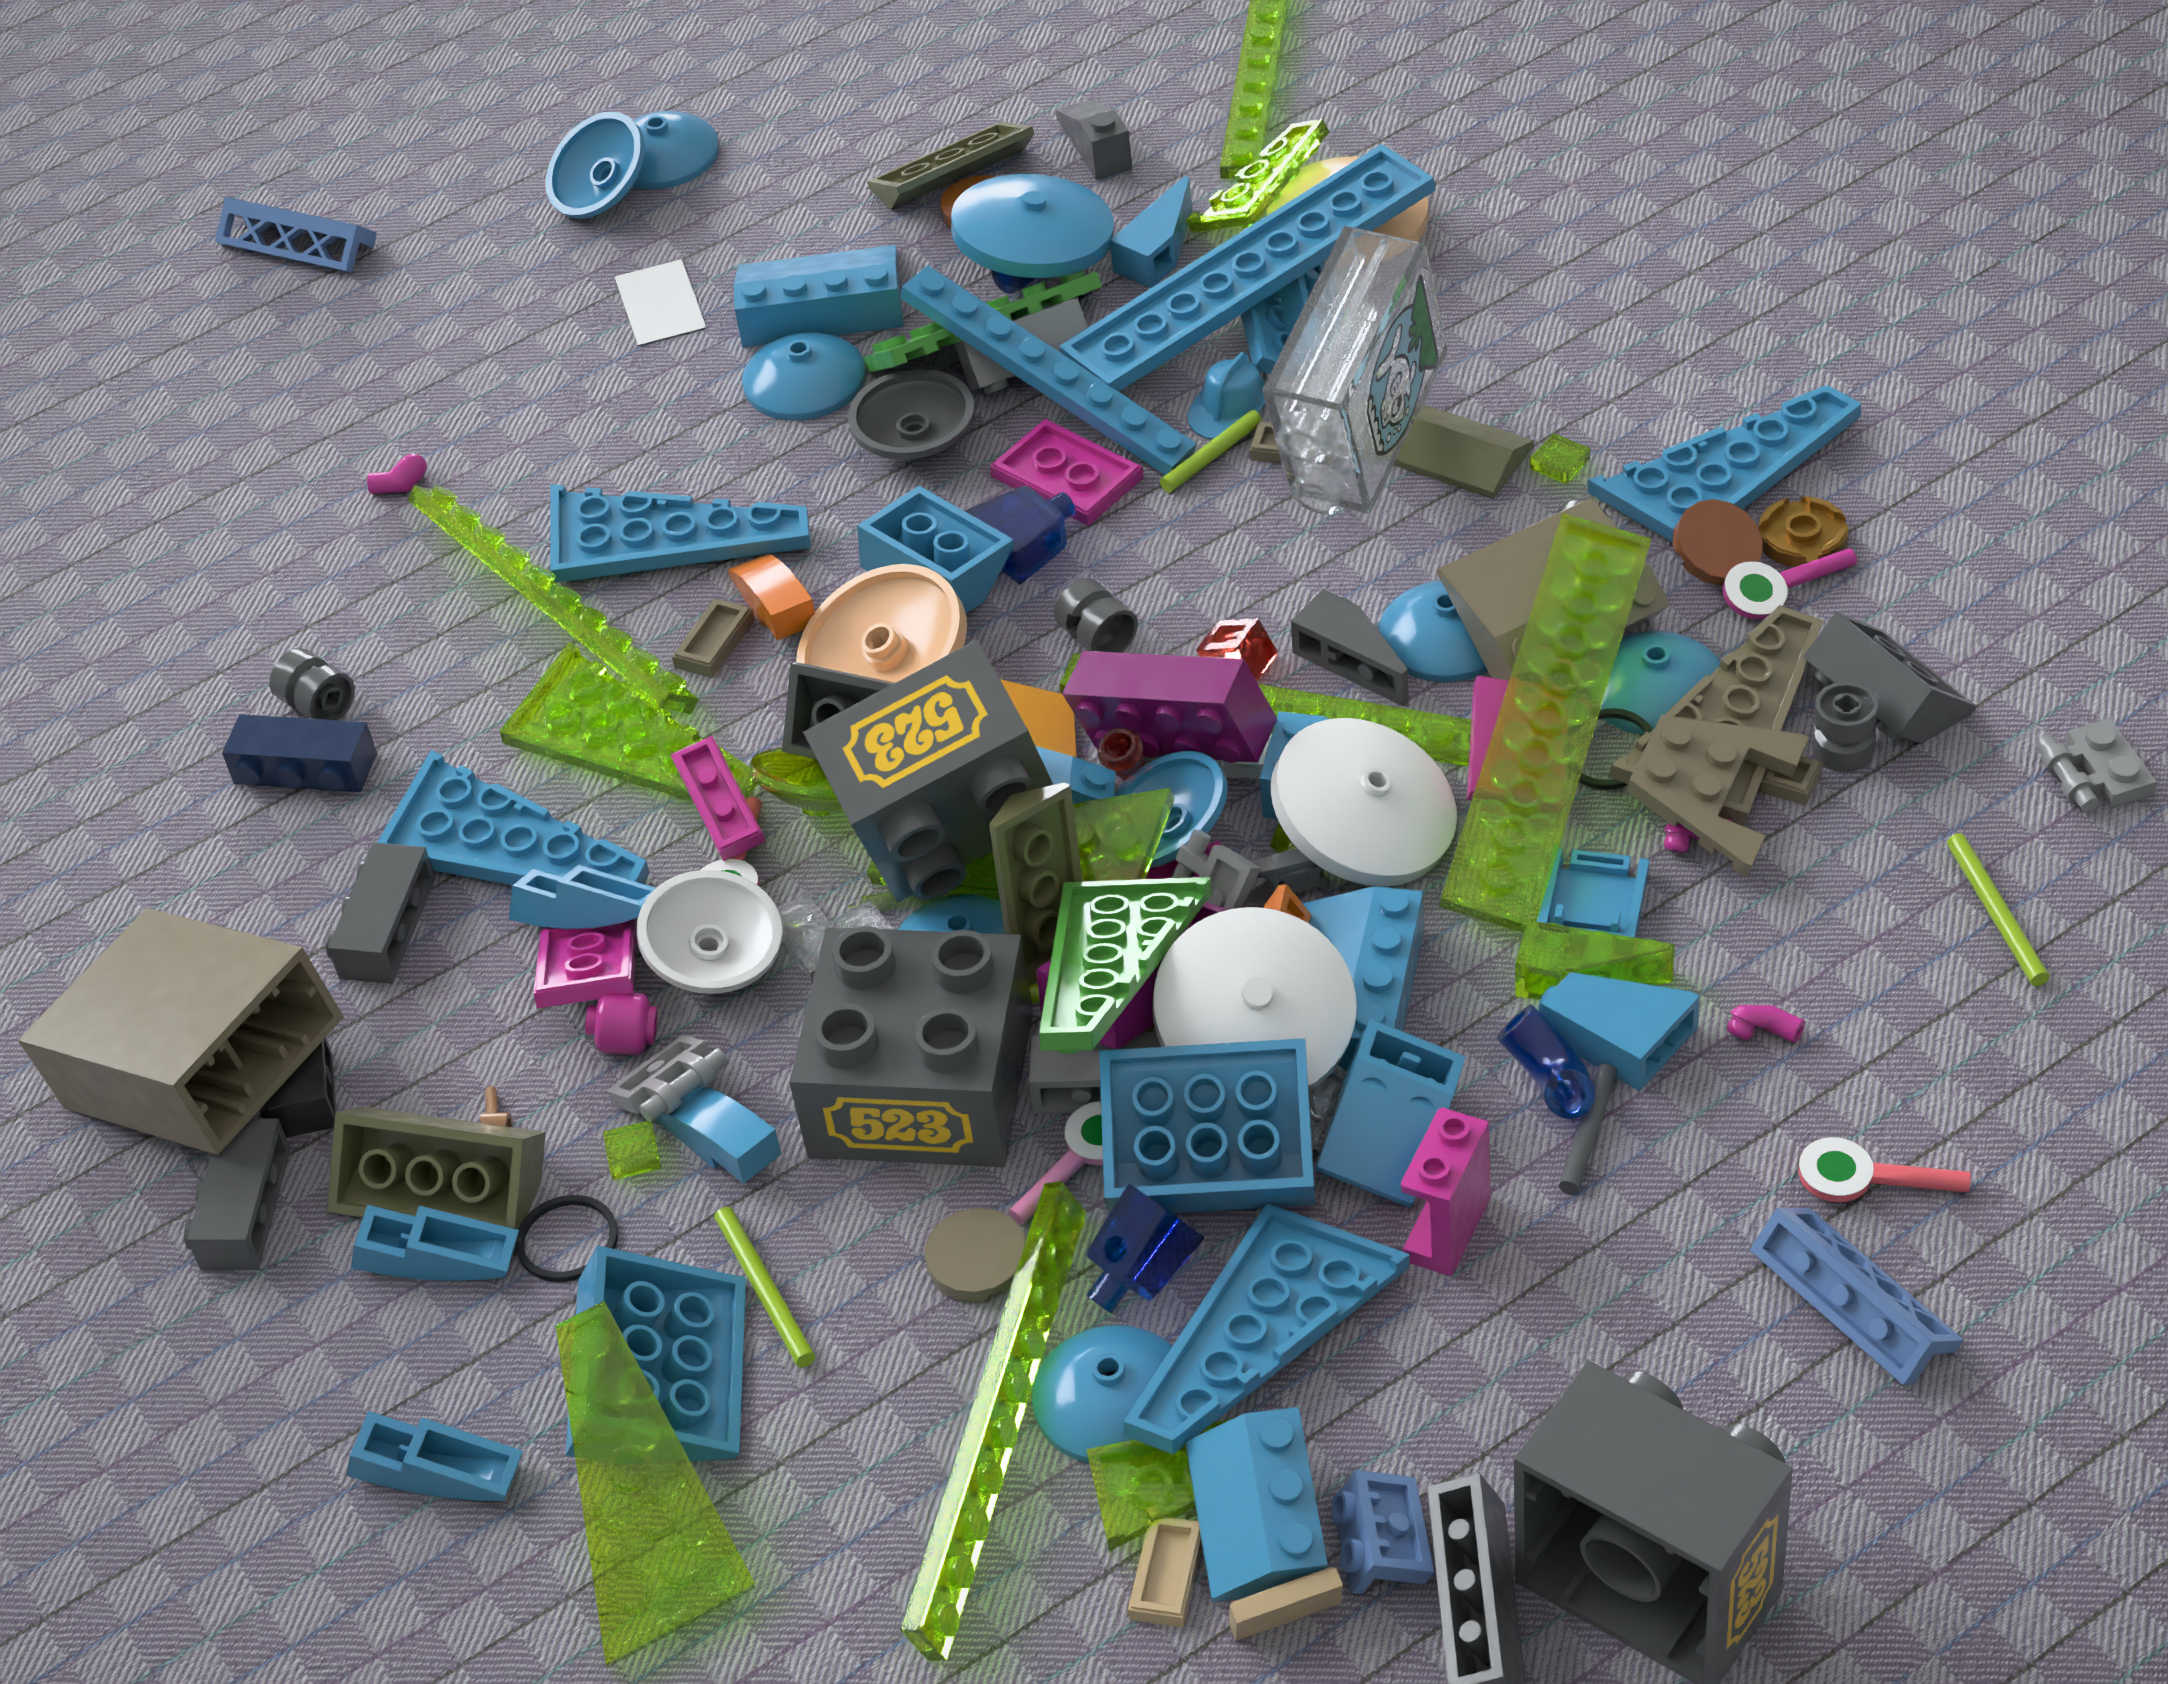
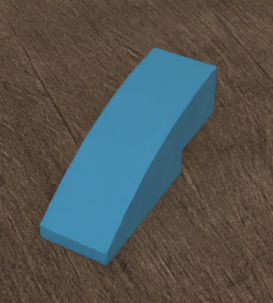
[509,865,656,929]
[656,1086,781,1184]
[351,1205,519,1281]
[346,1411,523,1501]

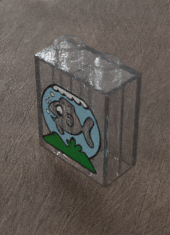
[1262,226,1447,514]

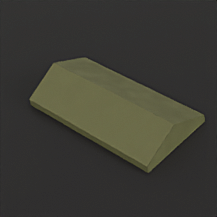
[867,121,1035,210]
[1340,392,1534,499]
[989,782,1083,986]

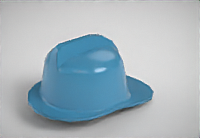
[1187,352,1271,439]

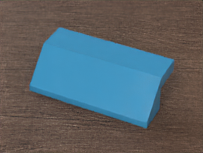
[1241,261,1351,382]

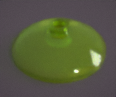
[750,748,843,817]

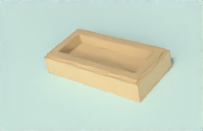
[1128,1515,1202,1628]
[1229,1567,1343,1641]

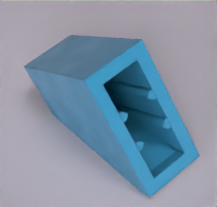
[1538,972,1700,1091]

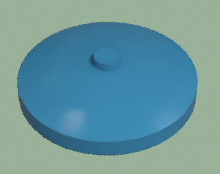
[951,174,1114,278]

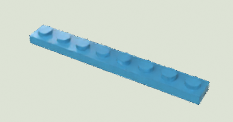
[900,265,1197,475]

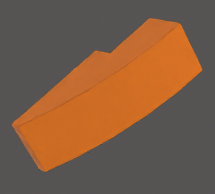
[728,554,815,641]

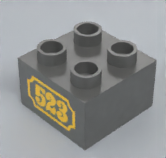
[803,639,1054,902]
[789,926,1033,1167]
[1514,1360,1793,1684]

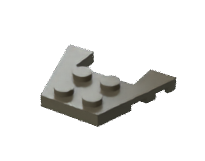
[1626,715,1809,878]

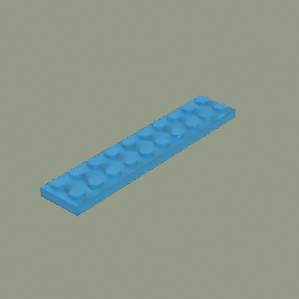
[1059,144,1436,392]

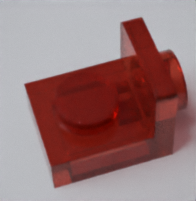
[1196,618,1277,680]

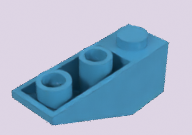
[1110,176,1192,288]

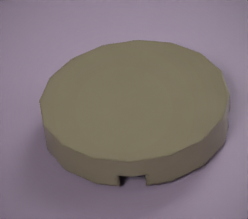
[924,1208,1029,1302]

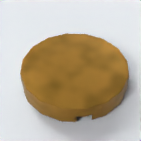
[1759,496,1848,568]

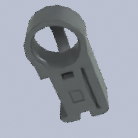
[1243,848,1328,908]

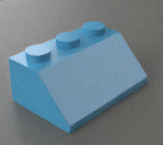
[857,486,1014,614]
[1186,1407,1328,1602]

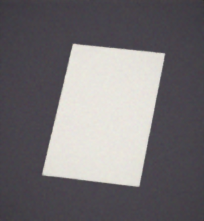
[615,259,706,345]

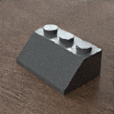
[1804,612,1977,744]
[782,662,895,759]

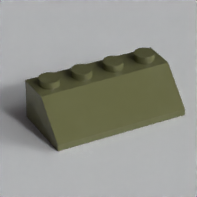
[327,1106,546,1230]

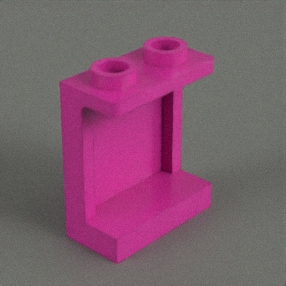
[1401,1108,1491,1277]

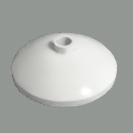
[637,870,782,994]

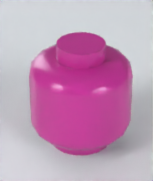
[585,992,658,1056]

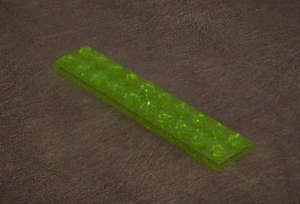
[1439,513,1652,935]

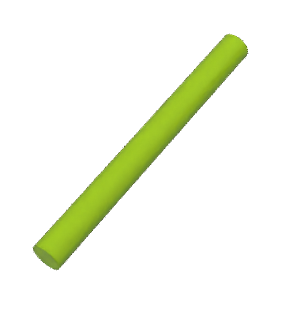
[1947,833,2050,987]
[714,1207,815,1368]

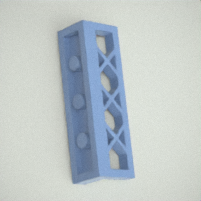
[215,197,377,273]
[1750,1208,1964,1385]

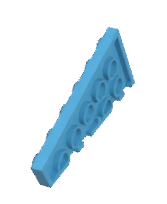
[1588,385,1862,542]
[550,484,811,583]
[377,750,650,885]
[1123,1203,1410,1454]

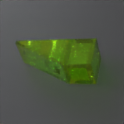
[1515,920,1675,1000]

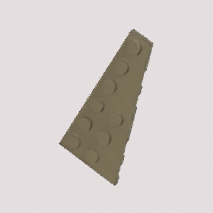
[1608,605,1824,826]

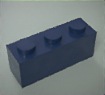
[222,714,377,792]

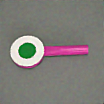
[1723,548,1857,620]

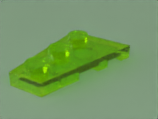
[1086,1419,1231,1552]

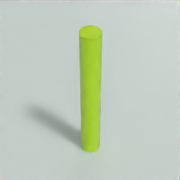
[1160,410,1262,493]

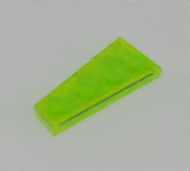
[1186,119,1330,233]

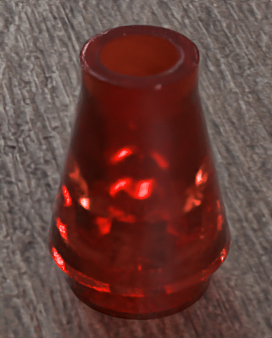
[1098,728,1145,782]

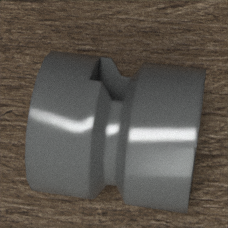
[1054,578,1138,653]
[269,648,355,720]
[1812,682,1879,772]

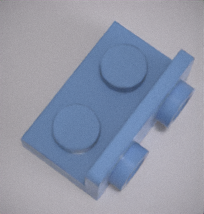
[1331,1470,1435,1595]

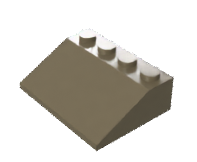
[1436,497,1670,683]

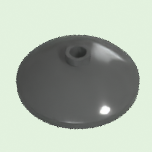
[848,369,975,461]

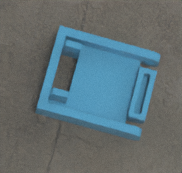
[1535,848,1650,958]

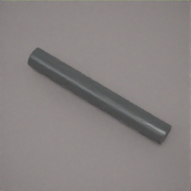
[1559,1064,1618,1195]

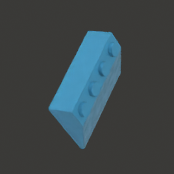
[734,245,904,348]
[1302,886,1424,1075]
[1099,1038,1316,1217]
[565,1245,746,1466]

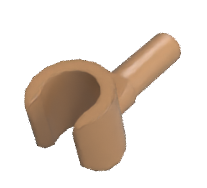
[480,1086,513,1127]

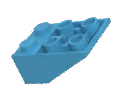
[1314,1019,1466,1208]

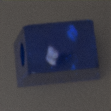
[965,486,1075,585]
[1086,1183,1205,1314]

